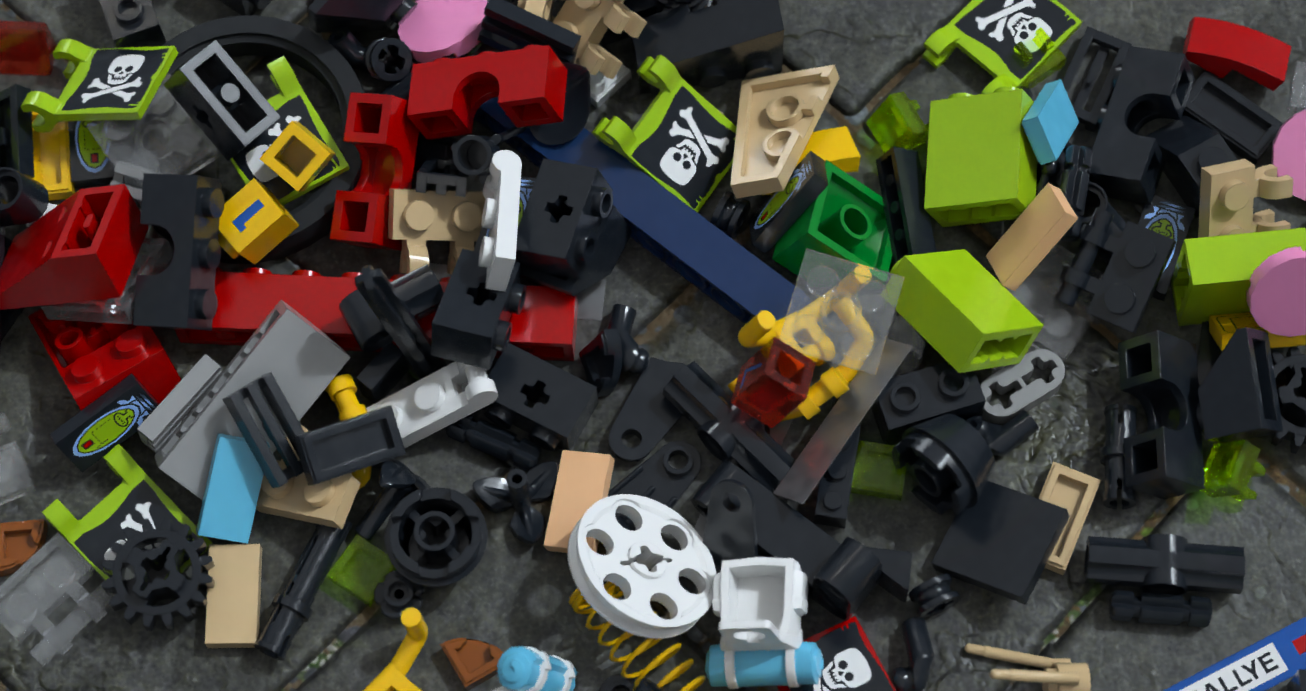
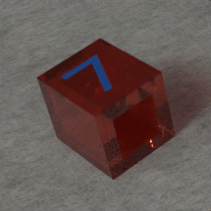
[731,336,816,428]

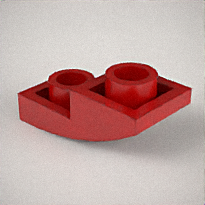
[1183,17,1291,91]

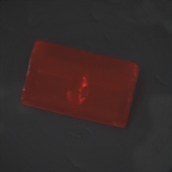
[0,21,56,76]

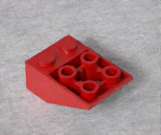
[0,184,149,310]
[28,286,181,410]

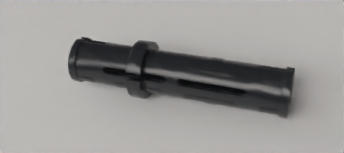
[254,519,353,661]

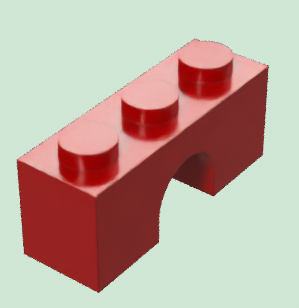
[407,45,568,140]
[330,92,419,251]

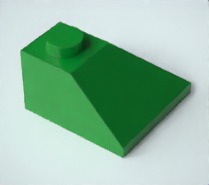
[772,160,893,288]

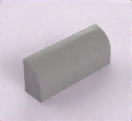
[154,300,350,501]

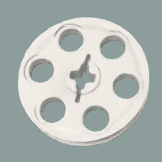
[568,494,716,639]

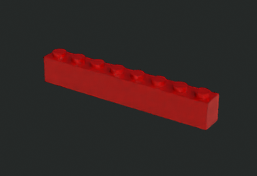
[174,267,578,361]

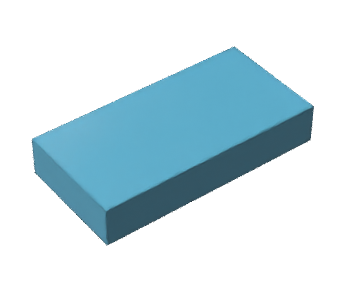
[1021,79,1079,165]
[196,433,270,544]

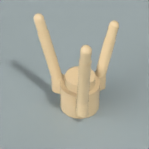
[964,643,1091,691]

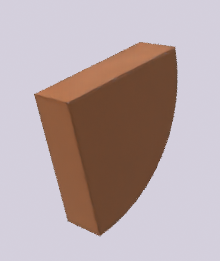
[0,519,48,577]
[440,638,503,691]

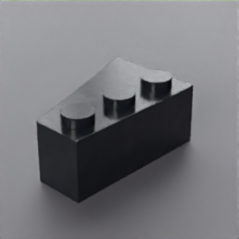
[631,0,784,95]

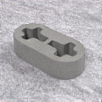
[981,349,1065,424]

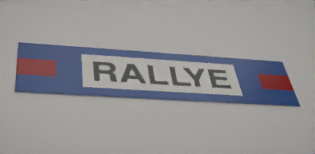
[1163,617,1306,691]

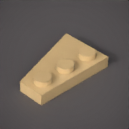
[730,65,839,199]

